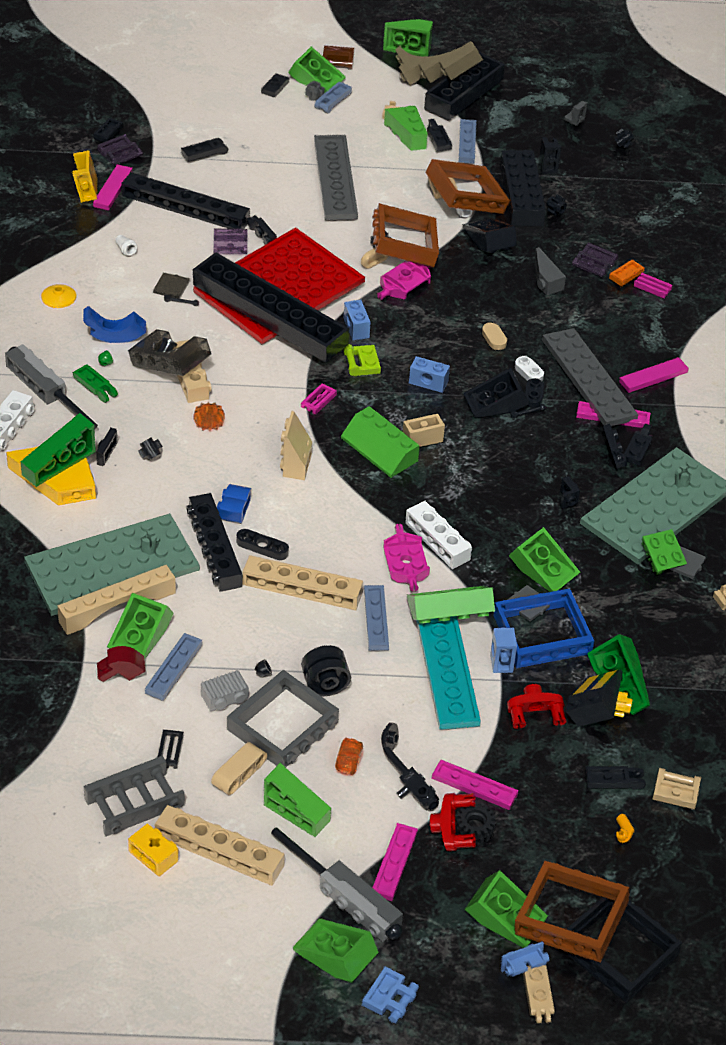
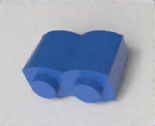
[217,484,252,523]

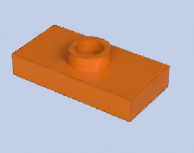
[609,260,644,286]

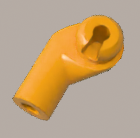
[616,814,634,843]

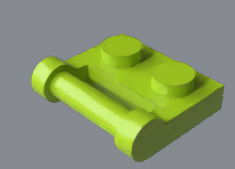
[343,344,381,376]

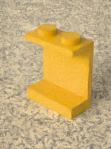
[73,151,97,202]

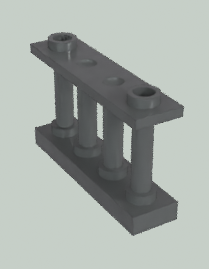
[84,756,185,837]

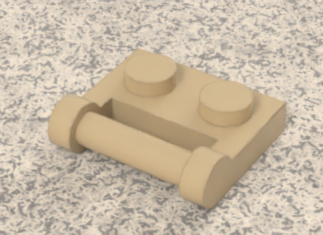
[653,768,701,809]

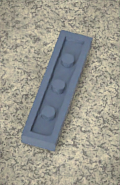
[458,119,476,164]
[364,585,389,650]
[145,633,202,701]

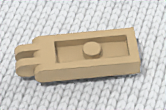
[523,965,554,1023]

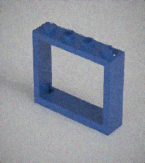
[493,589,594,668]

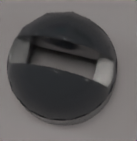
[255,659,272,677]

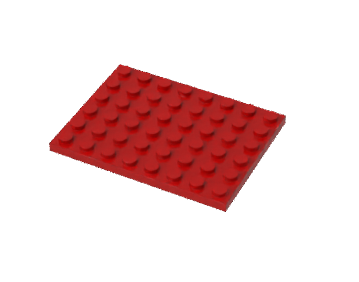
[193,227,365,344]

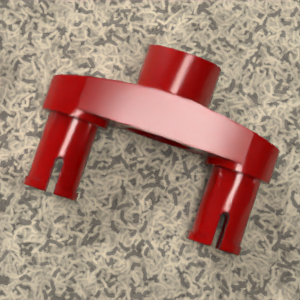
[507,684,566,729]
[430,793,476,851]

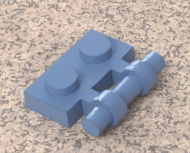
[362,967,419,1023]

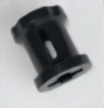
[155,337,178,361]

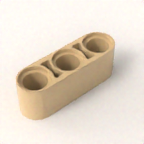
[211,742,267,795]

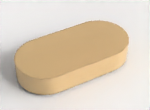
[361,248,388,269]
[482,323,507,350]

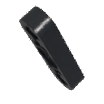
[236,529,289,560]

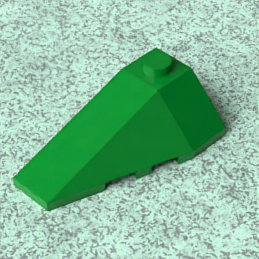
[587,634,650,715]

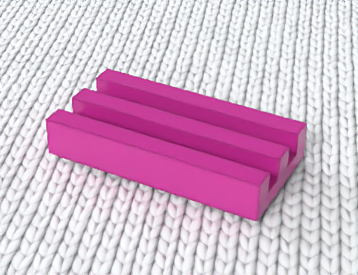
[634,273,672,298]
[301,383,337,415]

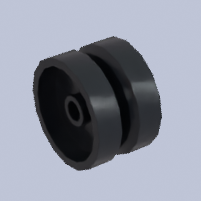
[301,645,352,697]

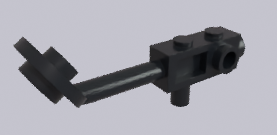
[381,722,440,810]

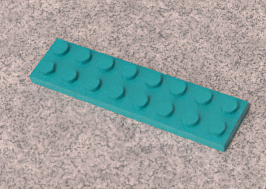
[416,616,481,730]

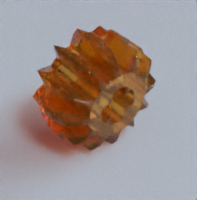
[193,402,225,431]
[335,738,363,775]

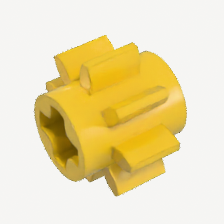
[614,691,632,717]

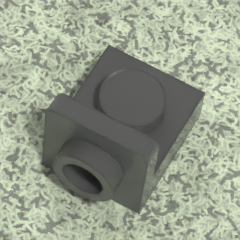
[564,101,587,125]

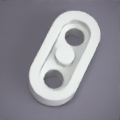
[515,356,544,381]

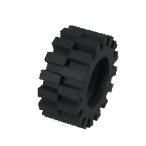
[455,803,496,844]

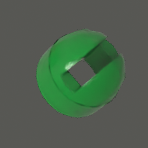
[98,350,113,366]

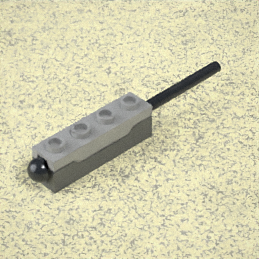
[5,344,98,429]
[271,827,403,942]

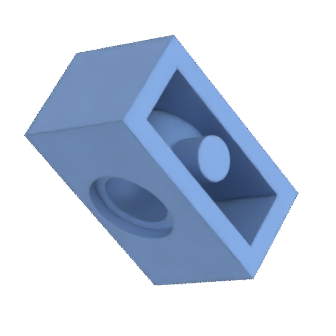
[343,300,370,340]
[409,357,450,393]
[490,628,517,673]

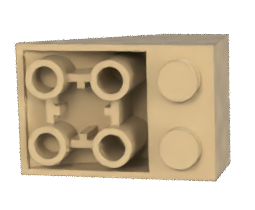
[280,411,312,480]

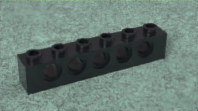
[186,493,242,592]

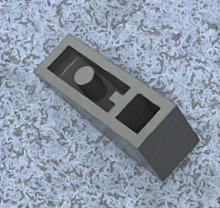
[534,247,566,295]

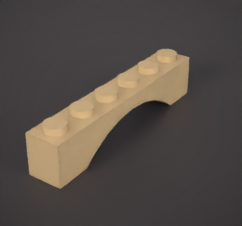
[58,565,176,635]

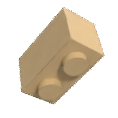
[403,414,445,447]

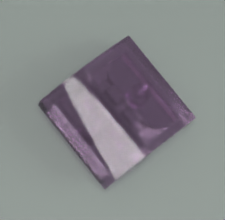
[97,134,143,166]
[213,228,247,254]
[572,243,618,277]

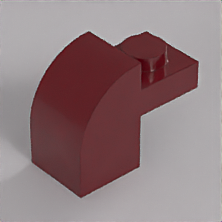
[97,646,145,682]

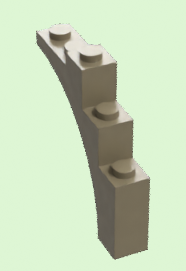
[395,41,483,85]

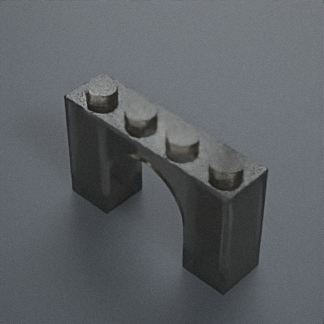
[128,329,212,376]

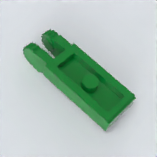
[73,364,118,403]

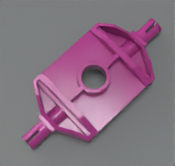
[377,260,431,300]
[383,524,430,591]

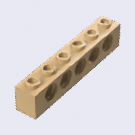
[242,555,363,611]
[155,805,285,886]

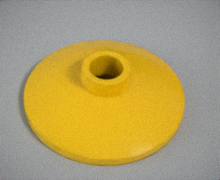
[41,284,76,308]

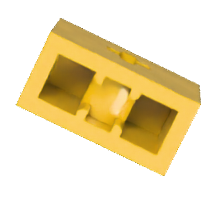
[128,823,178,877]

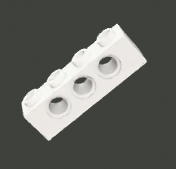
[0,390,34,452]
[405,501,472,569]

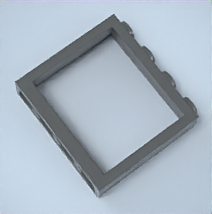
[227,670,339,767]

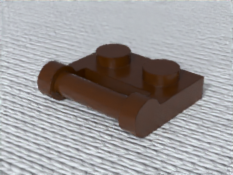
[323,45,355,69]

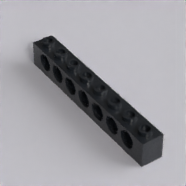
[121,172,250,233]

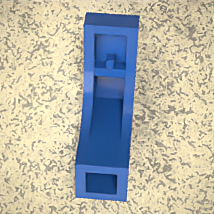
[83,306,146,343]

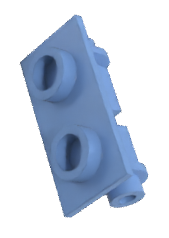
[501,941,549,977]

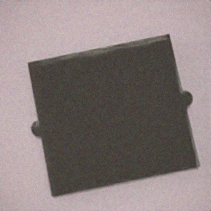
[153,272,190,299]

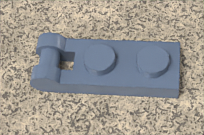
[314,81,352,113]

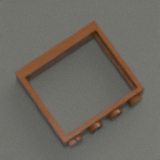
[425,159,510,214]
[372,203,439,267]
[515,861,629,962]

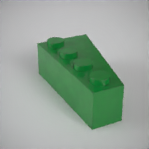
[20,413,96,487]

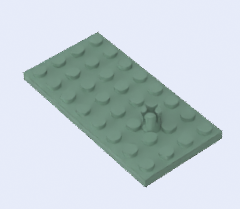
[580,447,726,564]
[24,513,200,616]

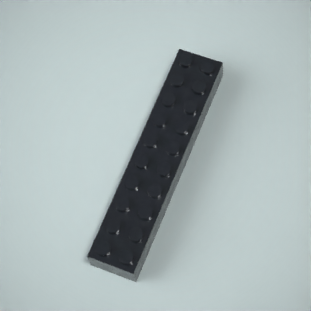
[193,252,349,362]

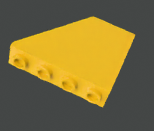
[6,446,96,506]

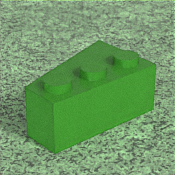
[384,106,428,151]
[264,763,331,837]

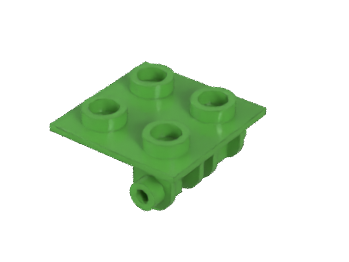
[641,529,687,575]

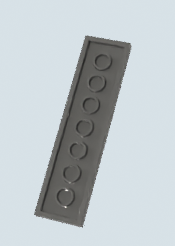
[314,135,358,220]
[542,328,638,426]

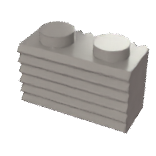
[201,670,249,711]

